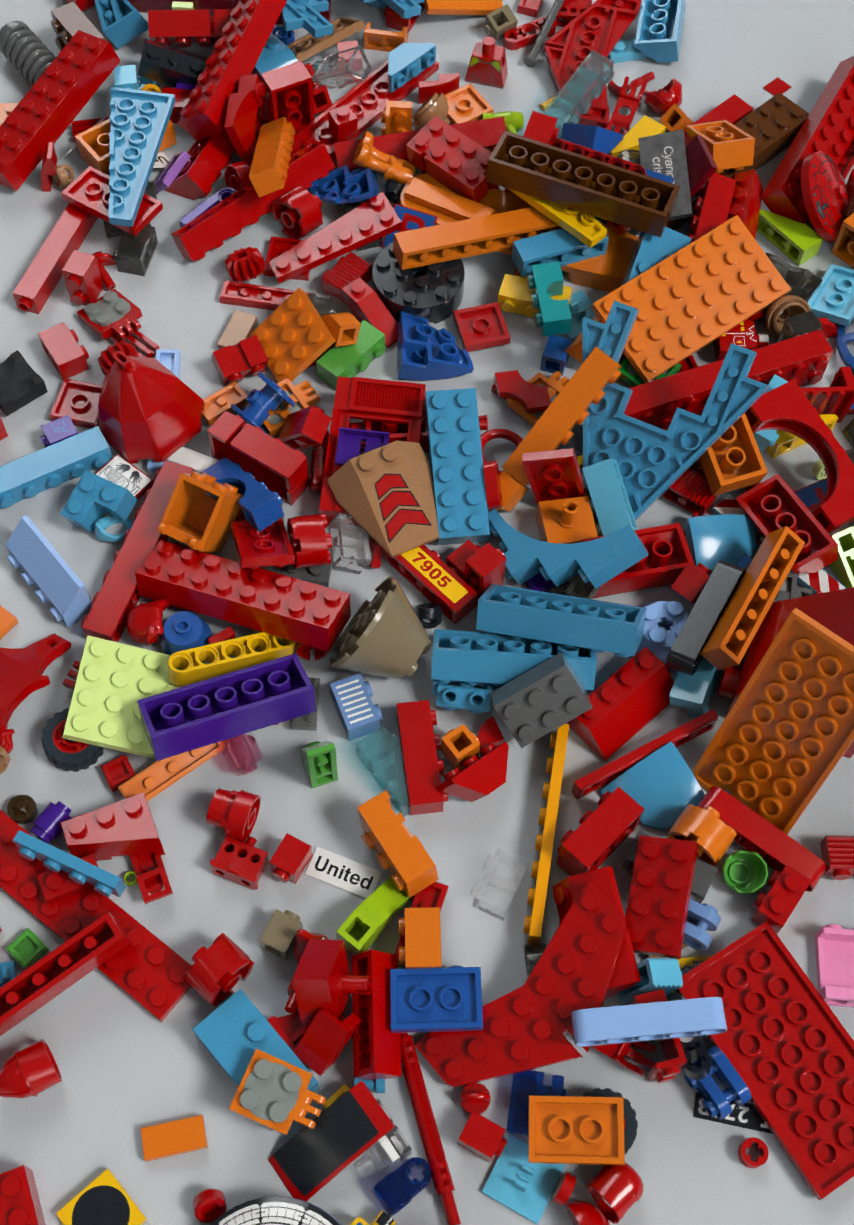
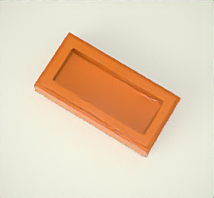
[141,1115,208,1162]

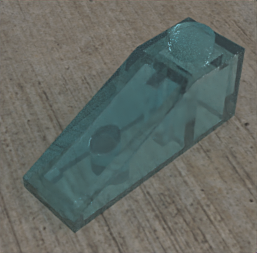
[356,726,408,816]

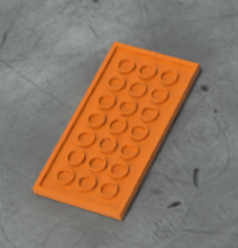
[591,215,791,383]
[692,608,854,835]

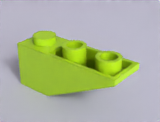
[336,875,411,955]

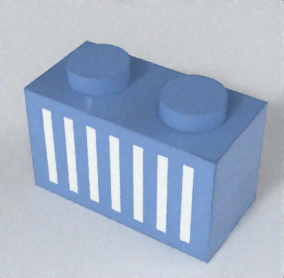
[330,673,383,741]

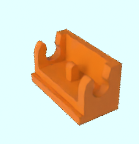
[364,22,408,52]

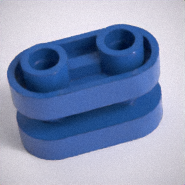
[684,1046,752,1120]

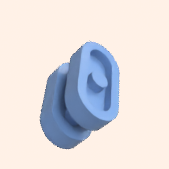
[683,897,721,951]

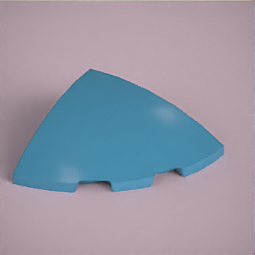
[683,514,757,576]
[599,741,705,831]

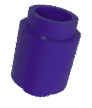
[30,801,72,844]

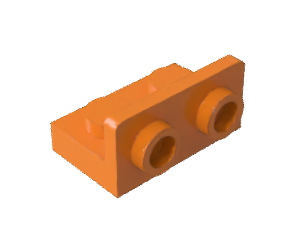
[381,101,412,135]

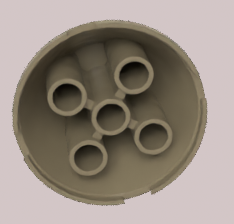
[329,576,432,679]

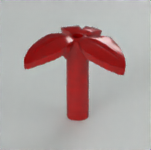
[91,251,116,290]

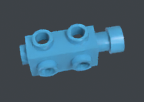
[432,680,500,714]

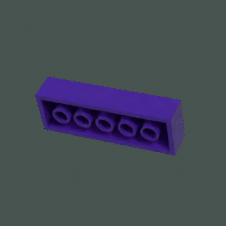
[137,653,316,761]

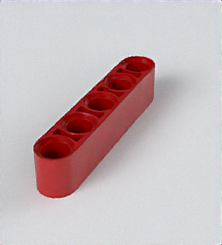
[697,786,827,892]

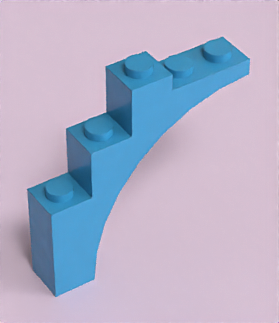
[488,509,649,589]

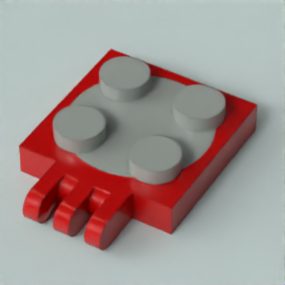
[77,289,143,340]

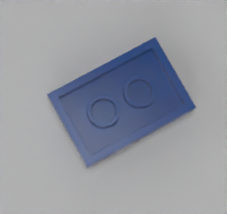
[390,967,483,1033]

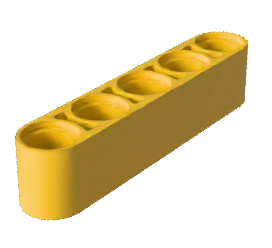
[167,632,296,686]

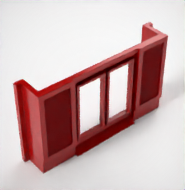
[319,376,426,531]

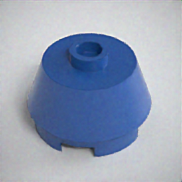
[159,611,212,655]

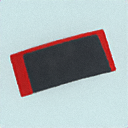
[269,1081,394,1201]

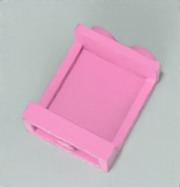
[815,924,854,1007]

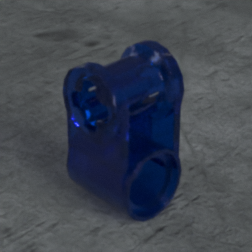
[371,1157,431,1217]

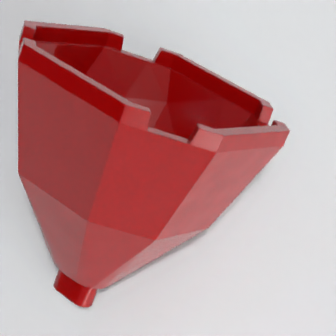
[98,351,205,464]

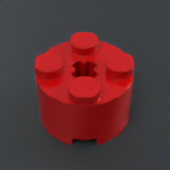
[272,185,323,239]
[287,514,332,568]
[183,933,254,1007]

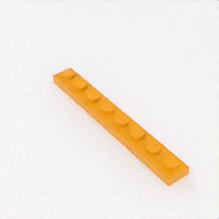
[523,724,569,945]

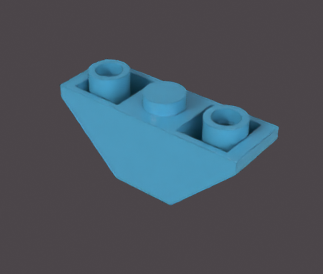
[388,43,436,93]

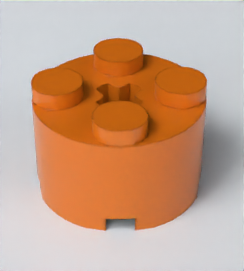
[668,804,737,867]

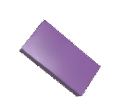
[152,151,191,192]

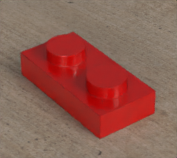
[37,853,99,904]

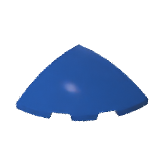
[309,165,379,204]
[397,311,474,380]

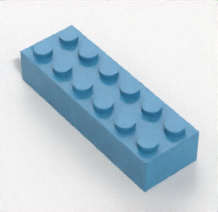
[424,388,490,545]
[476,584,647,657]
[431,629,597,691]

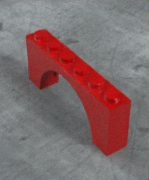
[745,379,854,534]

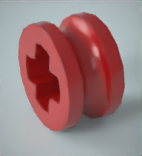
[737,1137,769,1169]

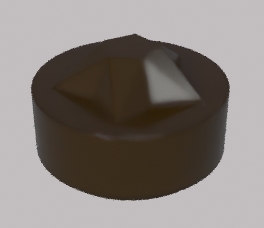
[7,795,38,824]

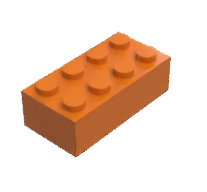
[75,118,177,176]

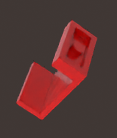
[629,989,687,1084]

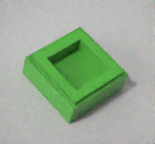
[6,928,49,970]

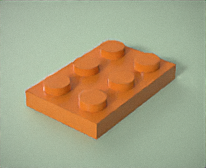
[529,1096,625,1166]

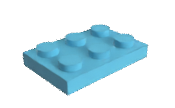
[807,264,854,326]

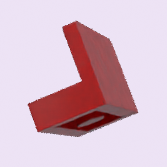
[293,1008,362,1077]

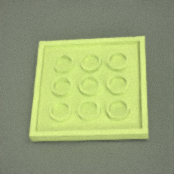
[62,635,187,759]

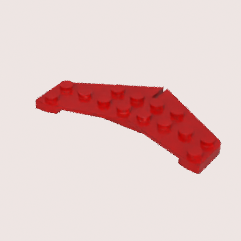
[544,0,642,129]
[415,882,627,1087]

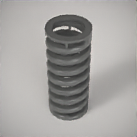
[0,21,56,86]

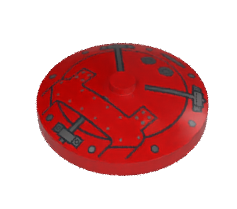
[801,151,849,242]

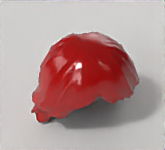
[644,78,682,115]
[127,599,169,646]

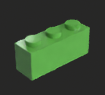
[316,320,386,390]

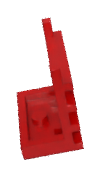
[802,367,854,423]

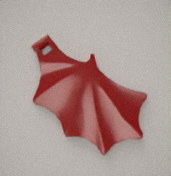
[0,634,71,734]

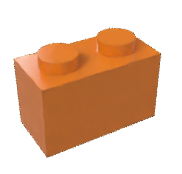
[399,907,442,969]

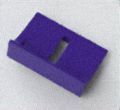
[335,427,389,466]

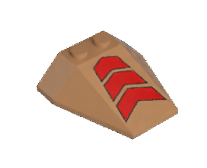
[327,441,439,558]

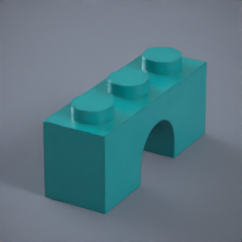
[527,261,572,336]

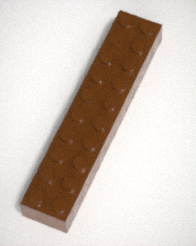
[666,92,809,230]

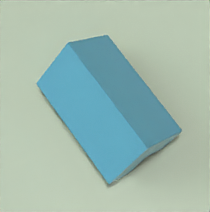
[669,657,722,719]

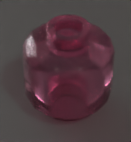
[222,734,263,775]

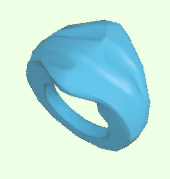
[95,516,133,542]

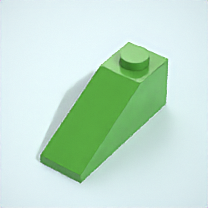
[301,741,338,788]

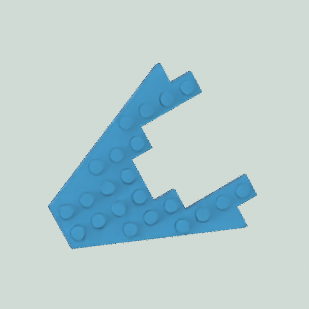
[582,300,769,520]

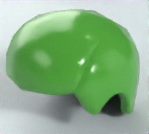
[721,850,768,894]

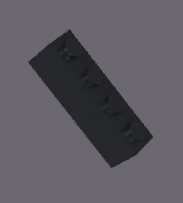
[137,38,208,87]

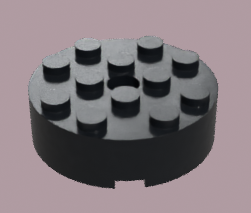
[372,242,465,324]

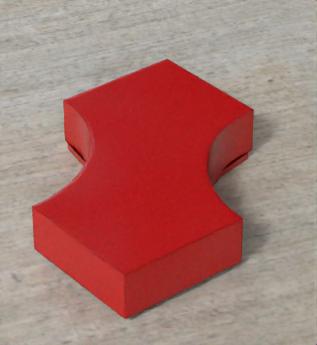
[494,370,551,413]

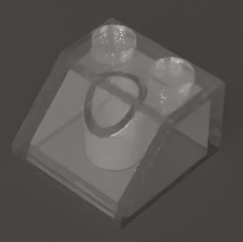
[312,46,372,89]

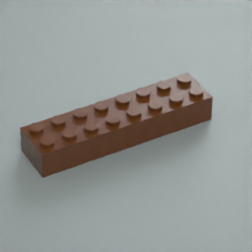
[486,131,680,238]

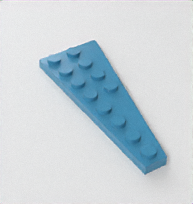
[109,86,175,227]

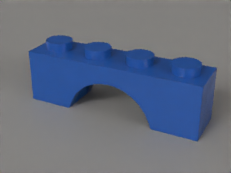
[201,457,285,532]

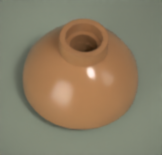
[412,93,451,130]
[765,295,811,341]

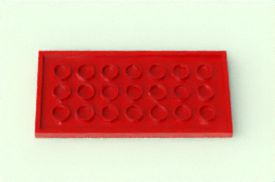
[676,921,854,1200]

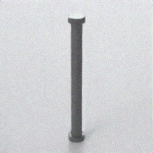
[524,0,564,67]

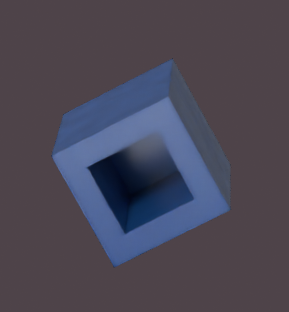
[540,335,572,376]

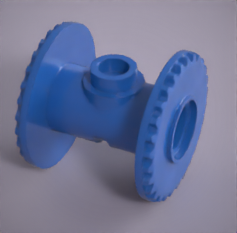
[230,372,296,435]

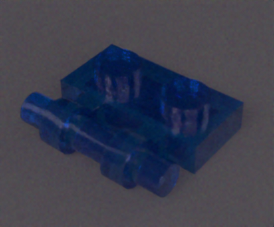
[506,1070,566,1136]

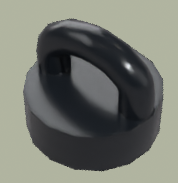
[384,179,404,203]
[416,603,442,629]

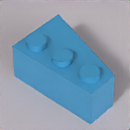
[94,0,149,49]

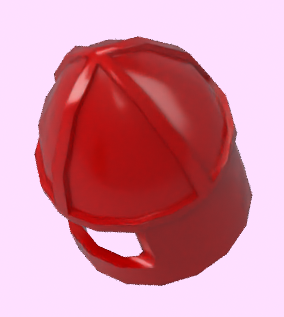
[0,1039,62,1099]

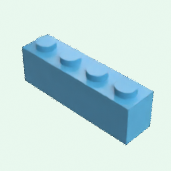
[511,218,609,277]

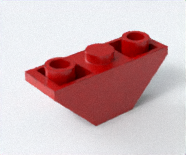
[436,742,509,802]

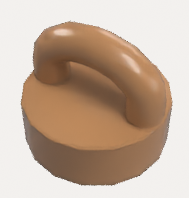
[51,164,74,190]

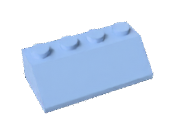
[6,515,92,628]

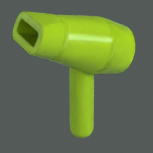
[483,111,524,135]

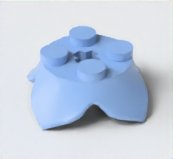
[637,600,689,672]

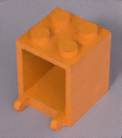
[157,471,243,552]

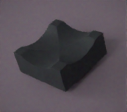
[0,350,48,416]

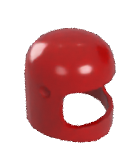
[586,1162,643,1224]

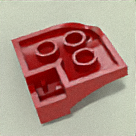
[225,74,266,162]

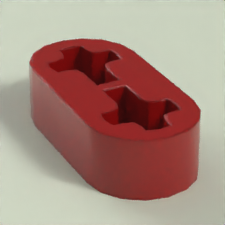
[483,460,503,509]

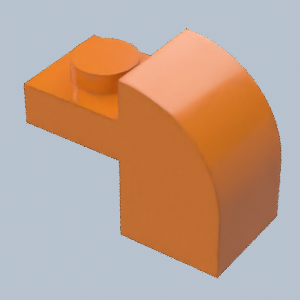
[321,312,361,356]

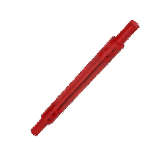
[400,1032,461,1225]

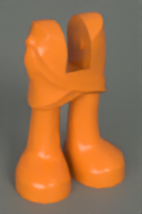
[353,131,416,186]

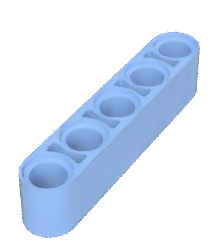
[571,997,727,1047]

